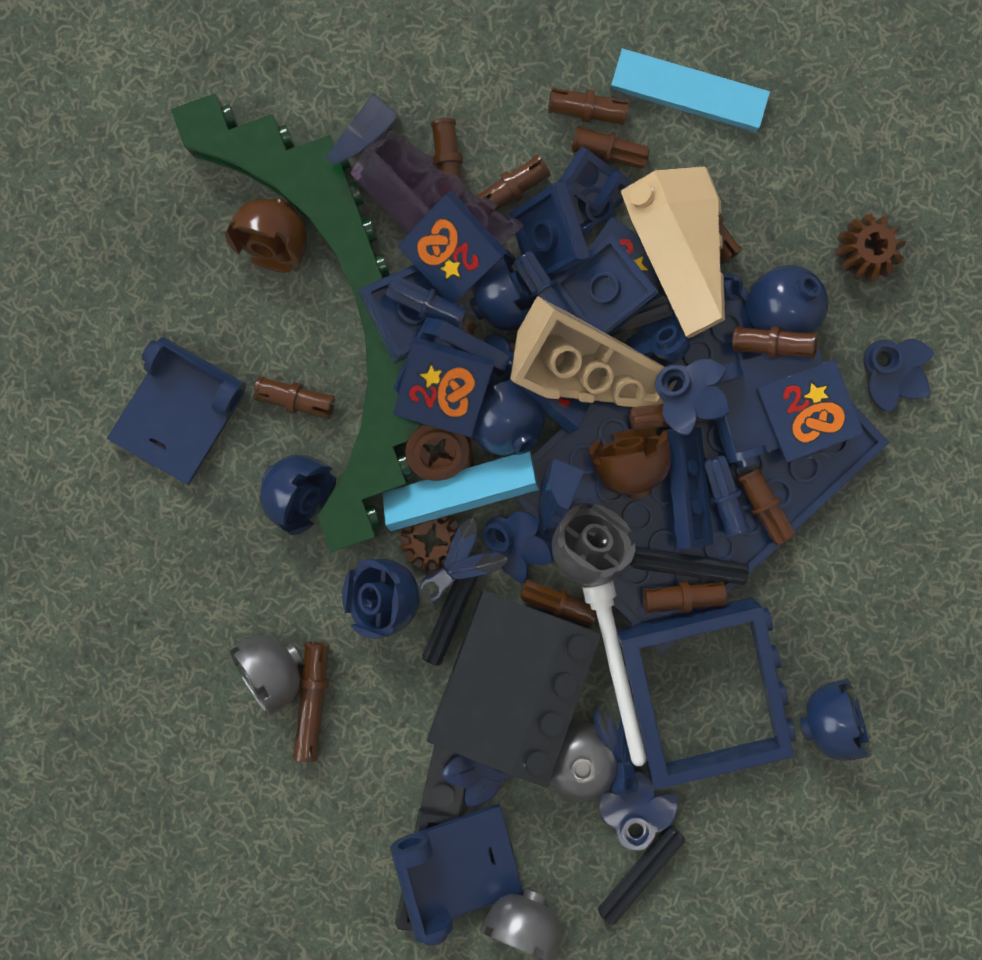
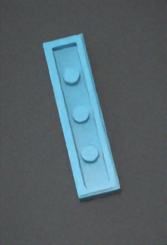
[610,48,770,132]
[382,451,539,532]

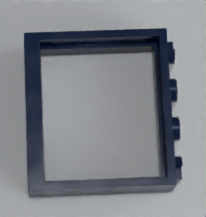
[617,597,796,790]

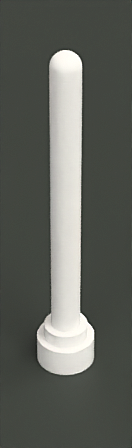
[582,580,647,766]

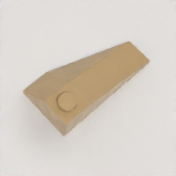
[621,167,725,338]
[511,296,678,407]

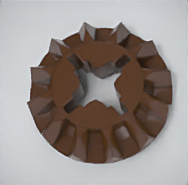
[405,423,469,481]
[401,515,459,571]

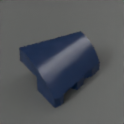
[325,93,398,164]
[558,146,633,236]
[538,458,584,541]

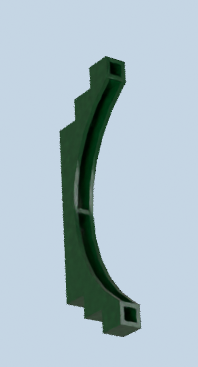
[171,93,425,553]

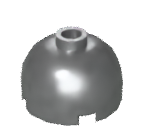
[552,504,635,586]
[228,635,303,717]
[549,720,618,802]
[481,889,562,960]

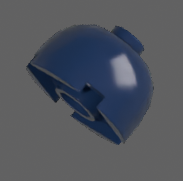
[470,250,535,330]
[746,265,829,333]
[472,380,546,455]
[260,455,336,535]
[342,559,420,639]
[800,678,871,761]

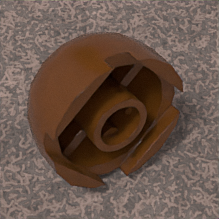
[225,198,307,273]
[589,428,671,499]

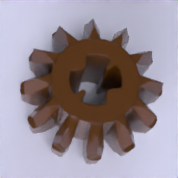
[835,214,907,282]

